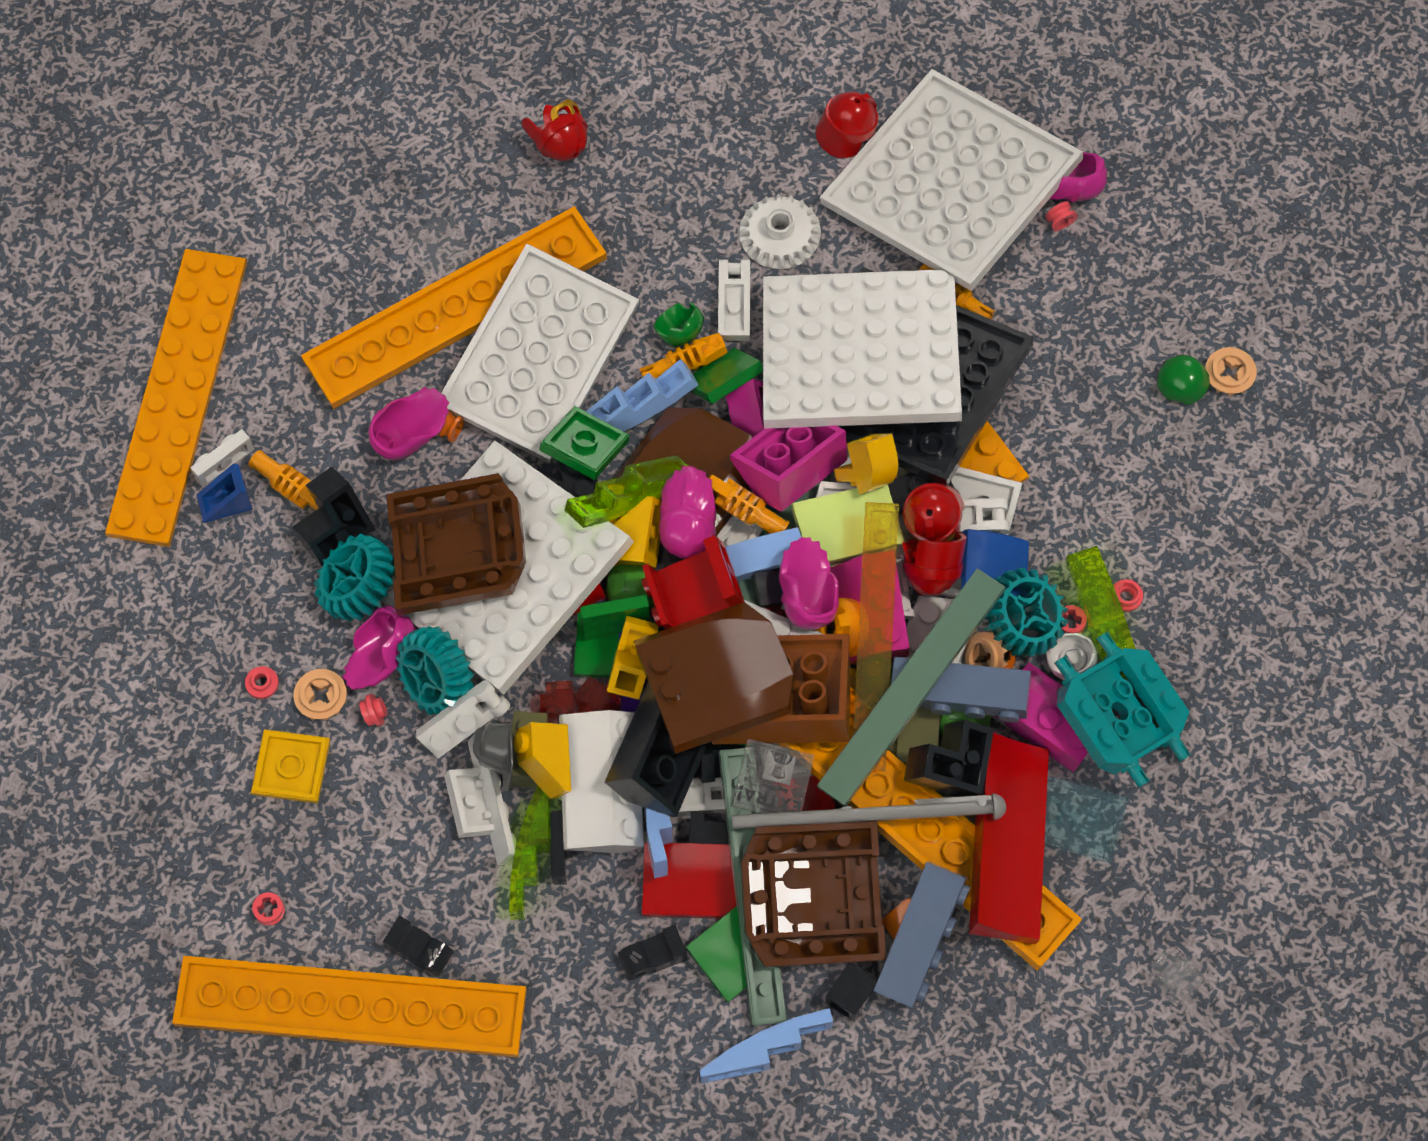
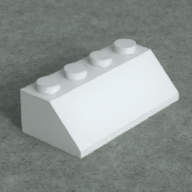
[559,710,644,853]

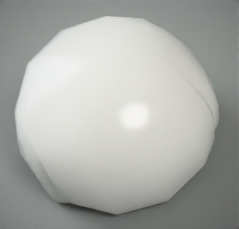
[1046,633,1097,681]

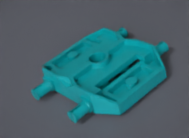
[1054,631,1191,788]

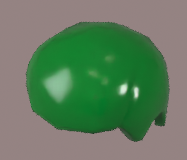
[653,302,704,347]
[1157,354,1210,405]

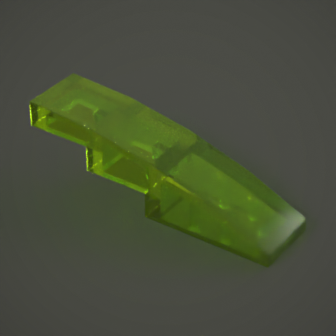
[564,455,688,528]
[1065,546,1136,680]
[509,785,551,920]

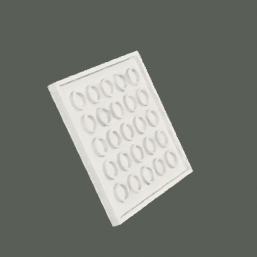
[820,69,1083,291]
[763,270,962,429]
[382,441,634,695]

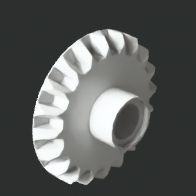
[739,193,821,269]

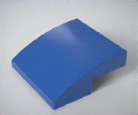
[961,529,1029,597]

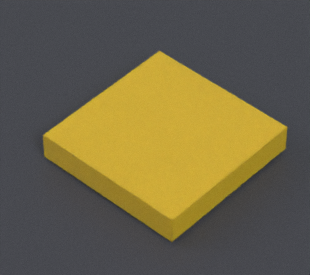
[251,729,331,804]

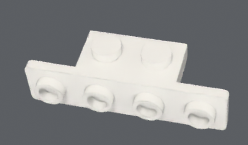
[444,734,517,865]

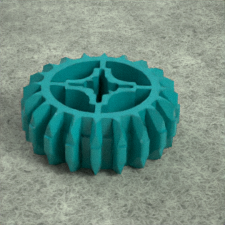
[313,534,395,622]
[984,568,1068,658]
[396,626,474,715]

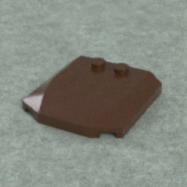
[602,408,752,536]
[386,473,526,616]
[633,602,795,754]
[740,821,886,967]

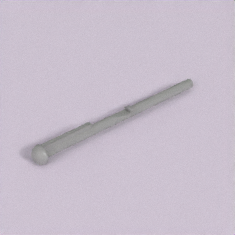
[732,793,1007,829]

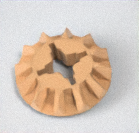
[1205,347,1257,397]
[964,632,1008,668]
[294,669,347,721]

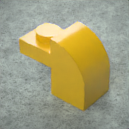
[834,434,898,494]
[607,616,659,700]

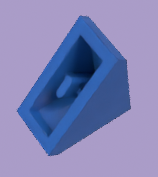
[196,464,253,523]

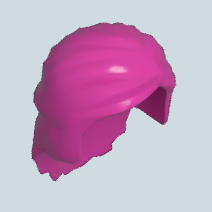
[1050,152,1107,203]
[368,387,450,460]
[659,466,716,558]
[779,537,839,630]
[343,605,415,690]

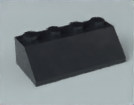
[604,681,708,817]

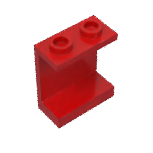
[642,535,745,629]

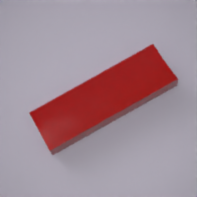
[969,732,1049,944]
[642,842,736,919]

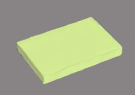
[791,485,905,563]

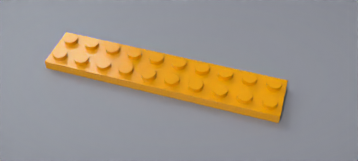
[301,206,607,409]
[105,249,247,547]
[778,717,1082,971]
[172,956,527,1058]

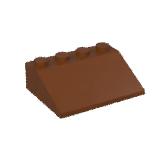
[712,634,850,744]

